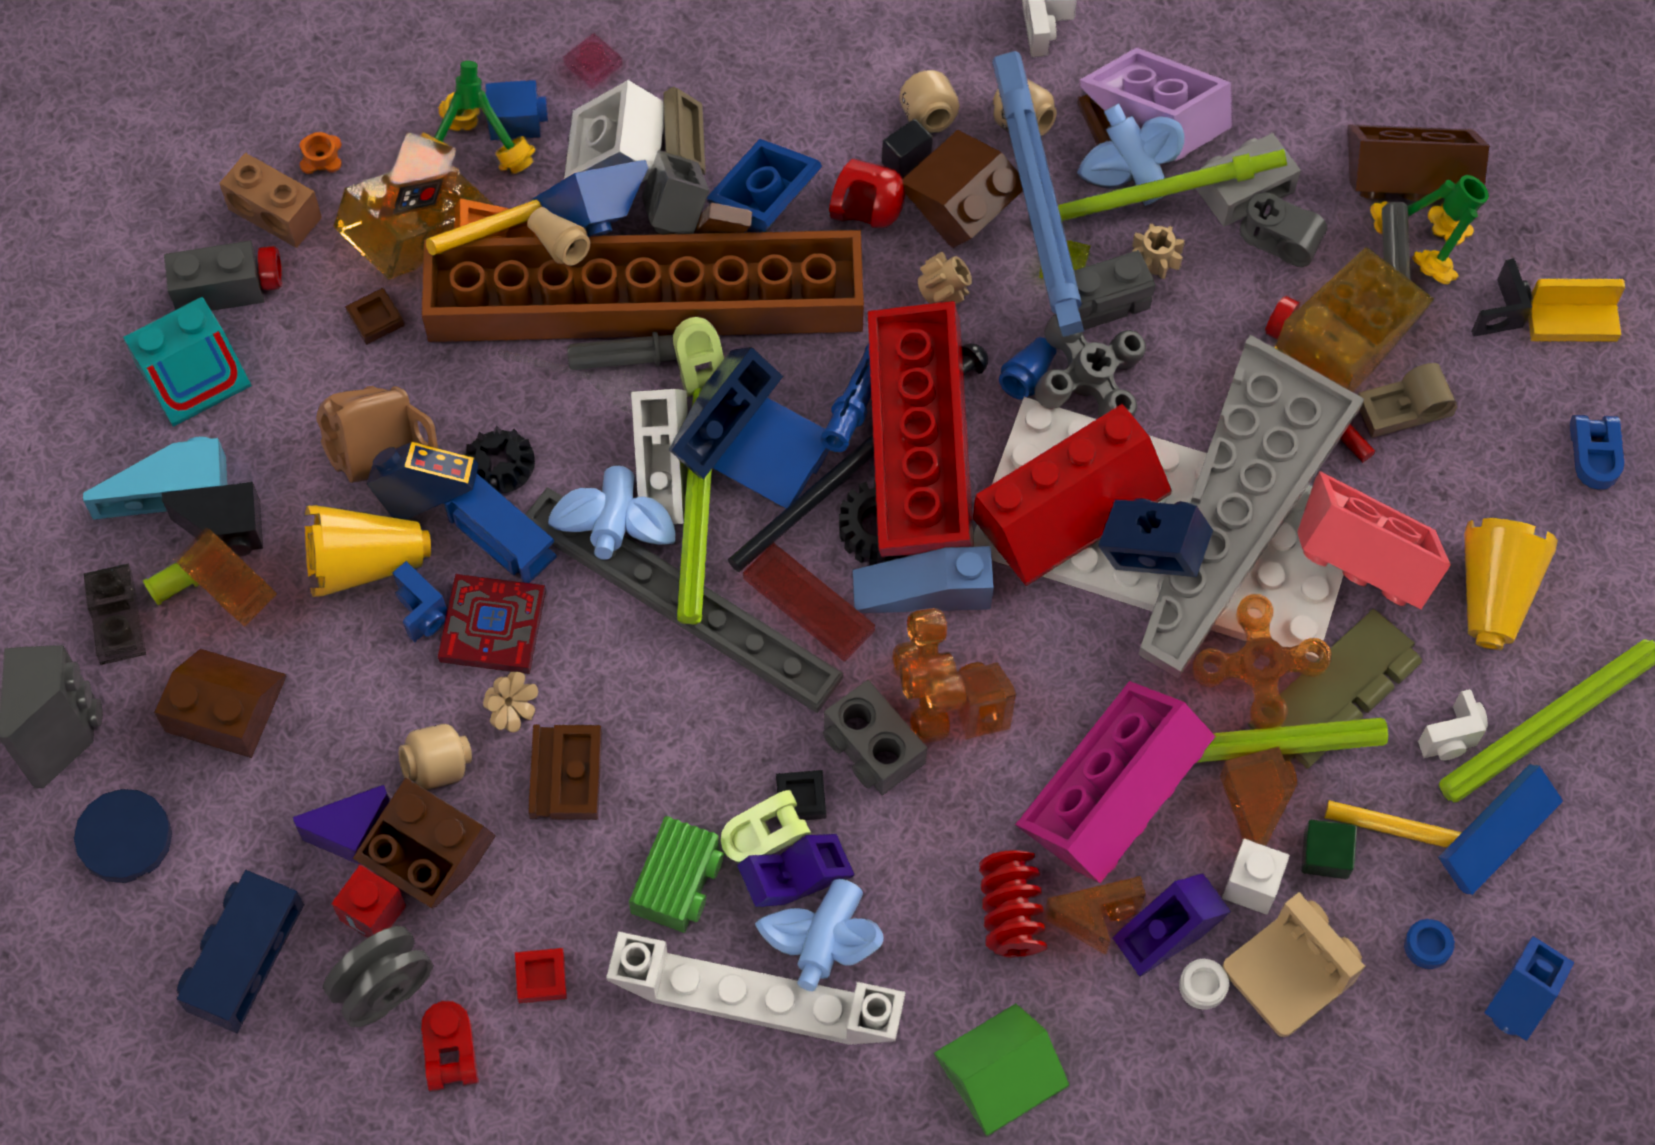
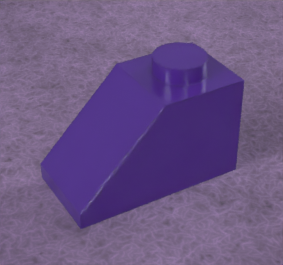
[1112,873,1231,976]

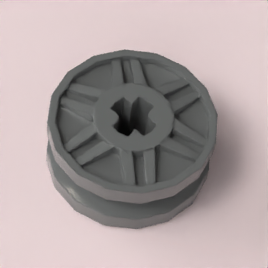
[322,926,433,1028]

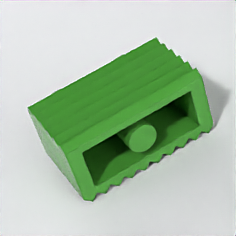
[629,816,724,933]

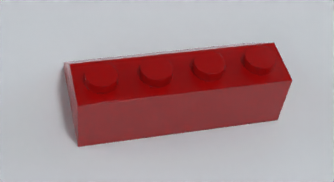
[973,404,1172,586]

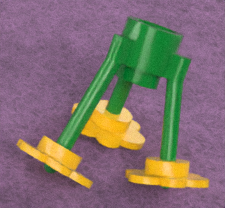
[1370,175,1489,284]

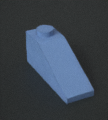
[853,546,994,613]

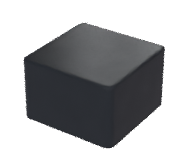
[881,119,933,178]

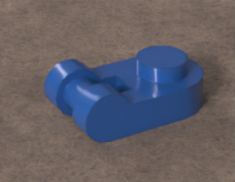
[1570,415,1624,490]

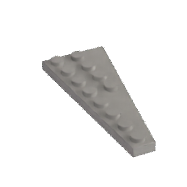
[1138,335,1364,678]

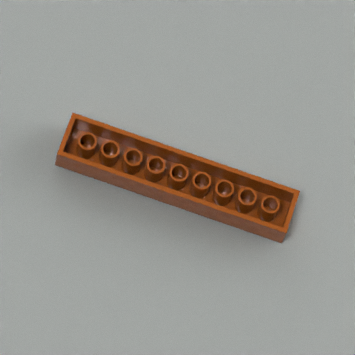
[422,230,864,342]

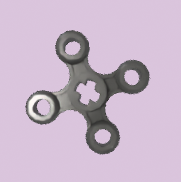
[1034,314,1146,418]

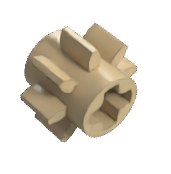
[1132,223,1184,279]
[918,252,972,305]

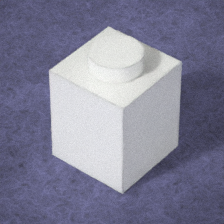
[1222,839,1289,915]

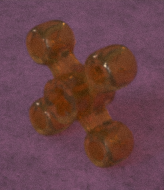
[1192,594,1332,729]
[892,608,966,743]

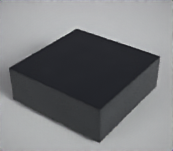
[776,770,826,820]

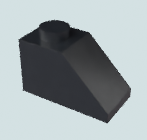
[162,482,263,557]

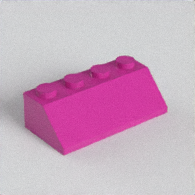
[1015,681,1216,883]

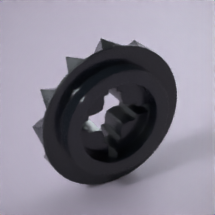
[465,426,535,494]

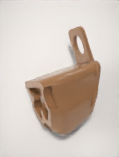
[316,386,438,483]

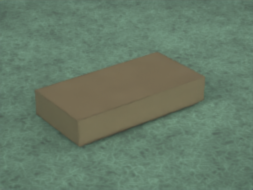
[663,86,706,175]

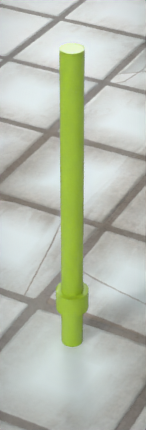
[1058,149,1288,221]

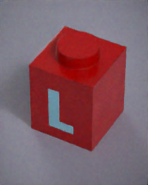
[331,865,406,938]

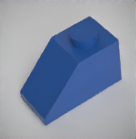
[1484,936,1575,1041]

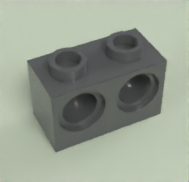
[641,150,709,234]
[823,680,927,796]

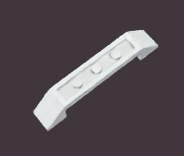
[606,932,905,1044]

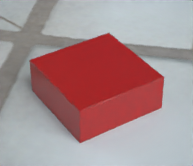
[515,948,567,1004]

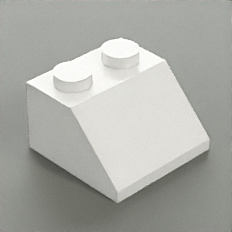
[564,80,664,182]

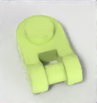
[673,317,724,397]
[721,790,811,863]

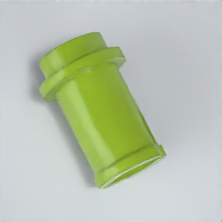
[143,554,206,606]

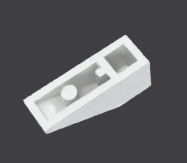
[631,389,688,524]

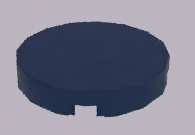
[74,789,172,883]

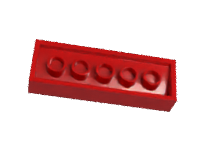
[868,301,974,557]

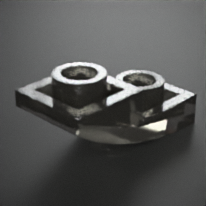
[84,563,146,665]

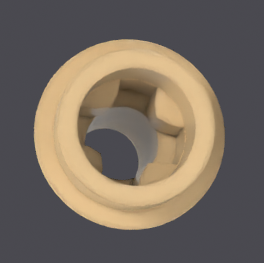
[528,207,590,265]

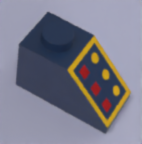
[367,442,479,520]

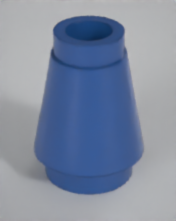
[999,337,1057,400]

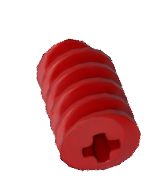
[979,850,1047,958]

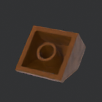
[902,130,1023,248]
[154,649,287,758]

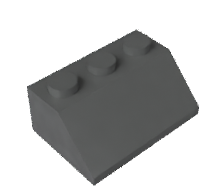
[0,645,103,788]

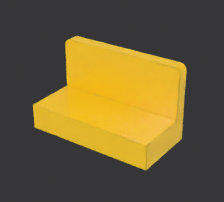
[1528,279,1625,342]

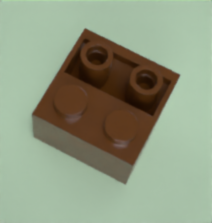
[352,777,496,909]

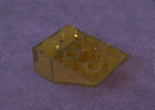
[333,161,494,280]
[1275,247,1434,392]

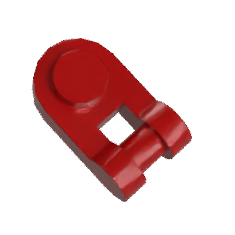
[421,1001,479,1092]

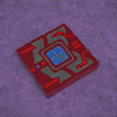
[438,574,546,674]

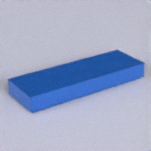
[1438,764,1563,895]

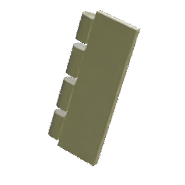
[1248,608,1422,769]

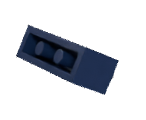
[177,869,304,1034]

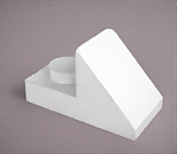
[1022,0,1077,57]

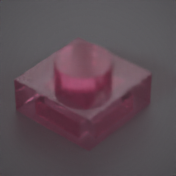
[563,33,623,89]

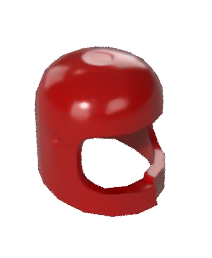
[829,158,906,229]

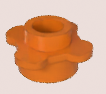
[299,132,342,174]

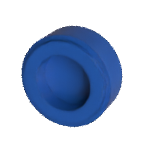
[1404,919,1455,969]

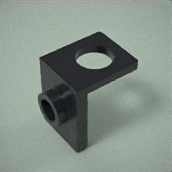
[1471,258,1532,337]

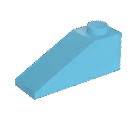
[83,437,227,519]

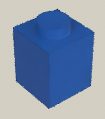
[485,80,548,141]

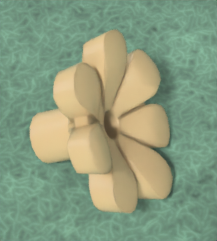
[483,672,538,733]

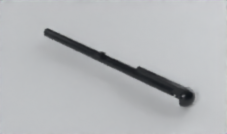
[728,343,988,572]

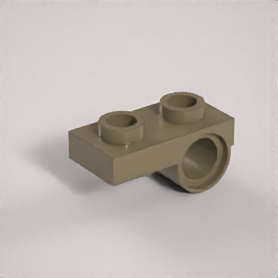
[1358,363,1457,438]

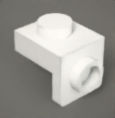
[1418,689,1488,760]

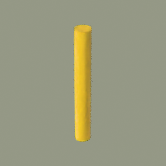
[426,200,542,255]
[1324,800,1462,848]

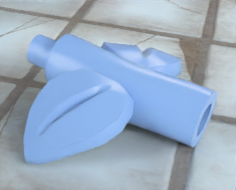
[1077,104,1185,206]
[548,466,675,560]
[755,879,884,991]

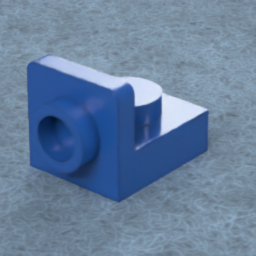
[393,561,447,642]

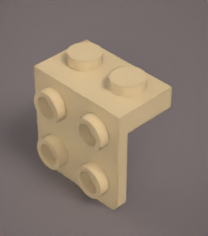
[1222,892,1365,1037]

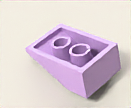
[1080,48,1232,161]

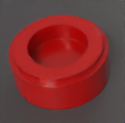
[258,246,282,290]
[1265,296,1300,341]

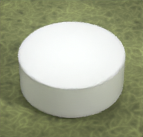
[1179,959,1229,1009]

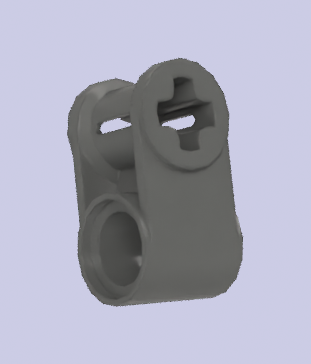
[1239,193,1327,267]

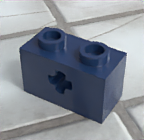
[1098,498,1213,577]

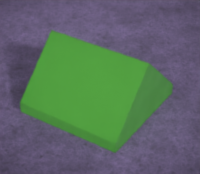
[934,1003,1070,1136]

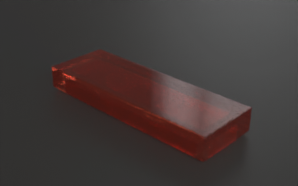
[743,543,875,662]

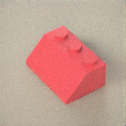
[1297,471,1451,609]

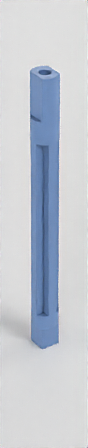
[992,51,1084,337]

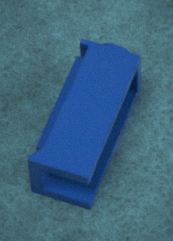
[444,474,557,583]

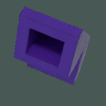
[737,834,855,907]

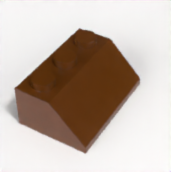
[1347,124,1490,201]

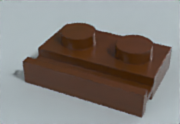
[528,725,602,820]

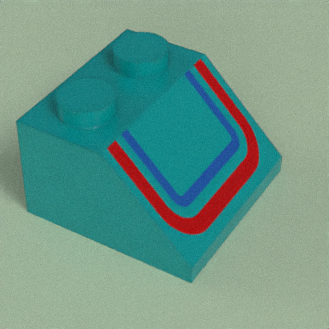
[123,297,252,427]

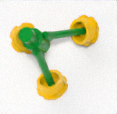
[412,61,536,174]

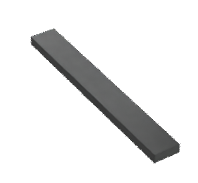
[525,487,843,713]

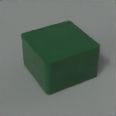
[1301,819,1357,879]

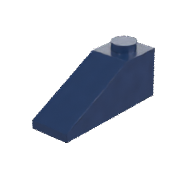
[668,347,784,479]

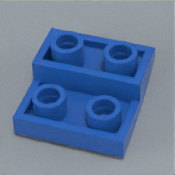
[713,398,830,508]

